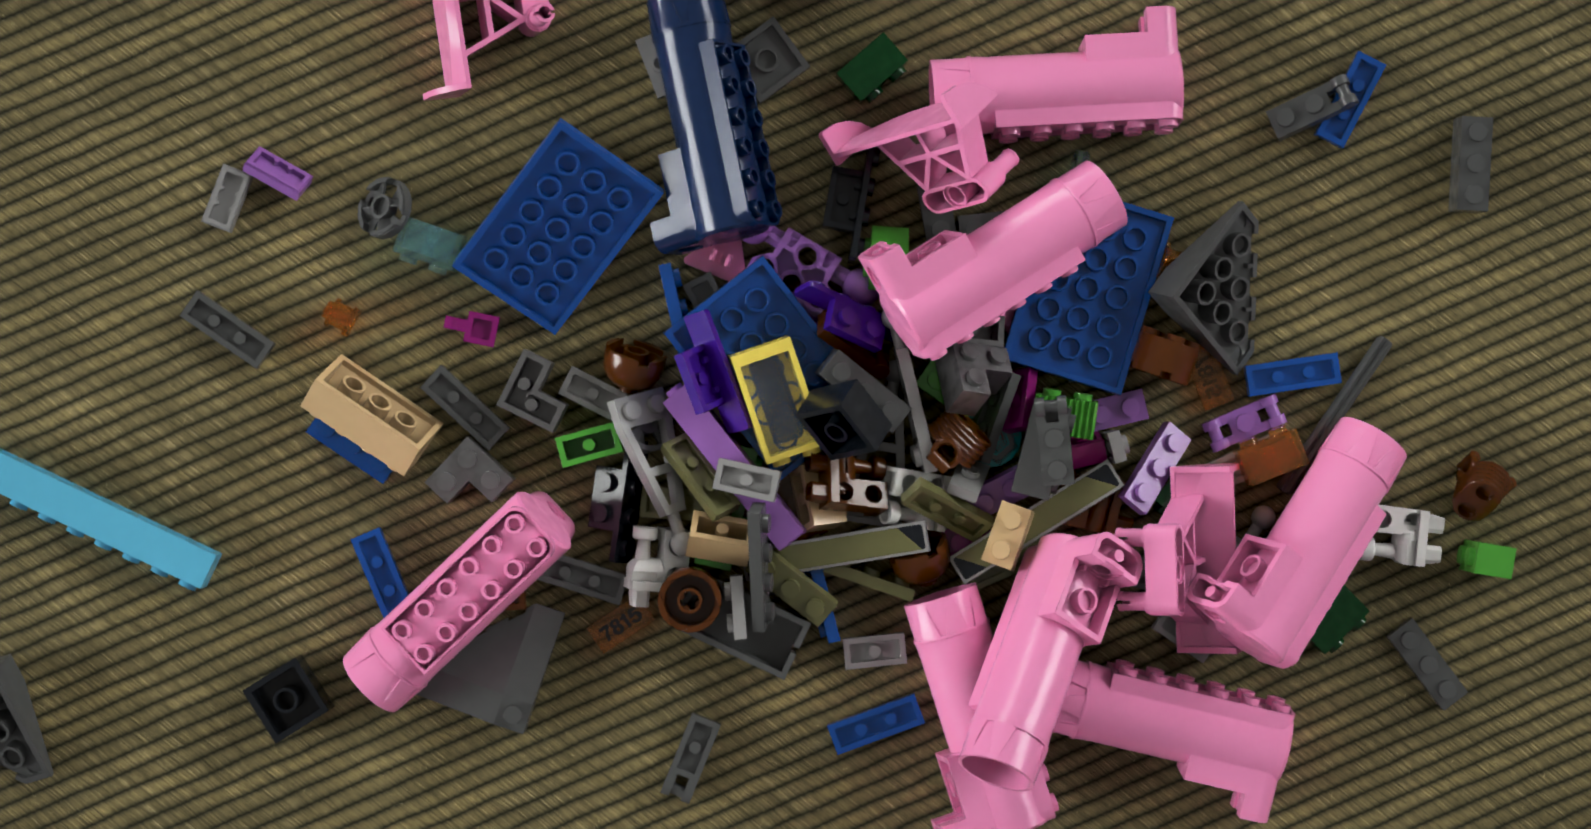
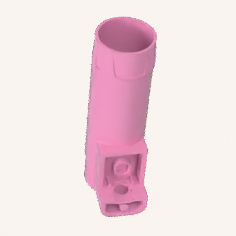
[929,6,1184,144]
[858,160,1128,361]
[1187,417,1407,669]
[343,491,575,712]
[958,532,1143,791]
[904,582,1059,829]
[1053,659,1295,823]

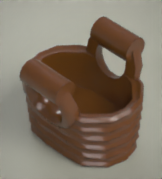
[926,409,992,474]
[1452,451,1517,521]

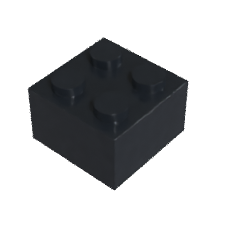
[795,379,892,460]
[243,654,335,744]

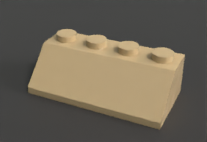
[300,354,444,476]

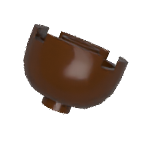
[603,338,667,394]
[888,530,951,587]

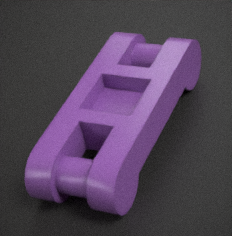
[1201,393,1287,453]

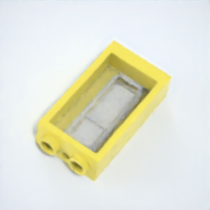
[728,335,821,467]

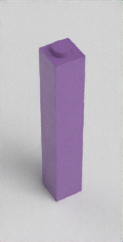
[663,382,807,551]

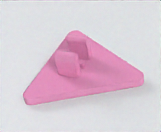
[684,240,745,281]

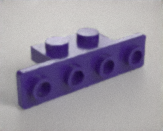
[794,280,893,353]
[674,309,752,434]

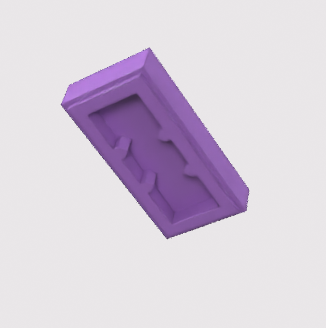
[242,146,313,201]

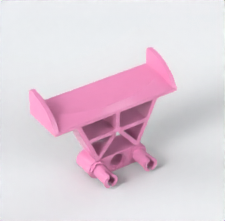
[423,0,555,101]
[819,83,1019,214]
[1115,463,1242,654]

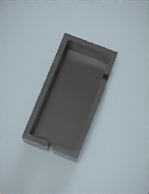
[671,573,811,680]

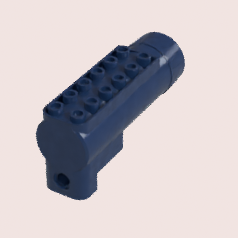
[647,0,782,255]

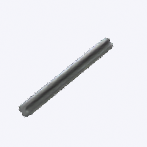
[1277,336,1392,495]

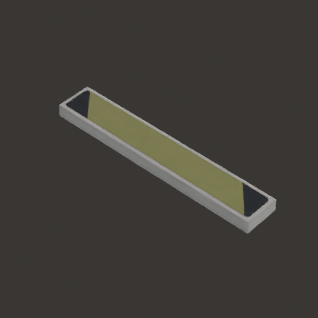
[950,459,1125,585]
[744,520,931,581]

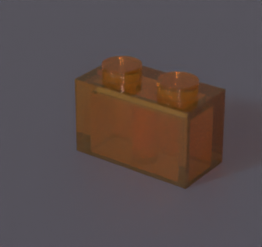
[1233,425,1310,487]

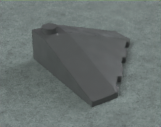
[1148,201,1259,375]
[417,603,565,734]
[0,654,54,784]

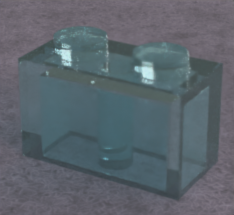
[392,217,467,276]

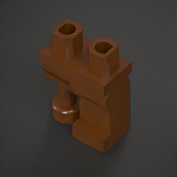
[805,451,888,517]
[1060,469,1134,534]

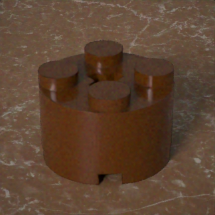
[1130,325,1201,386]
[658,567,722,633]

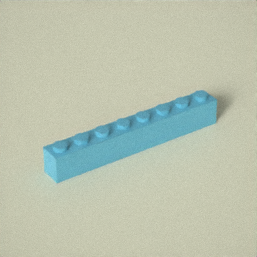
[0,448,223,591]

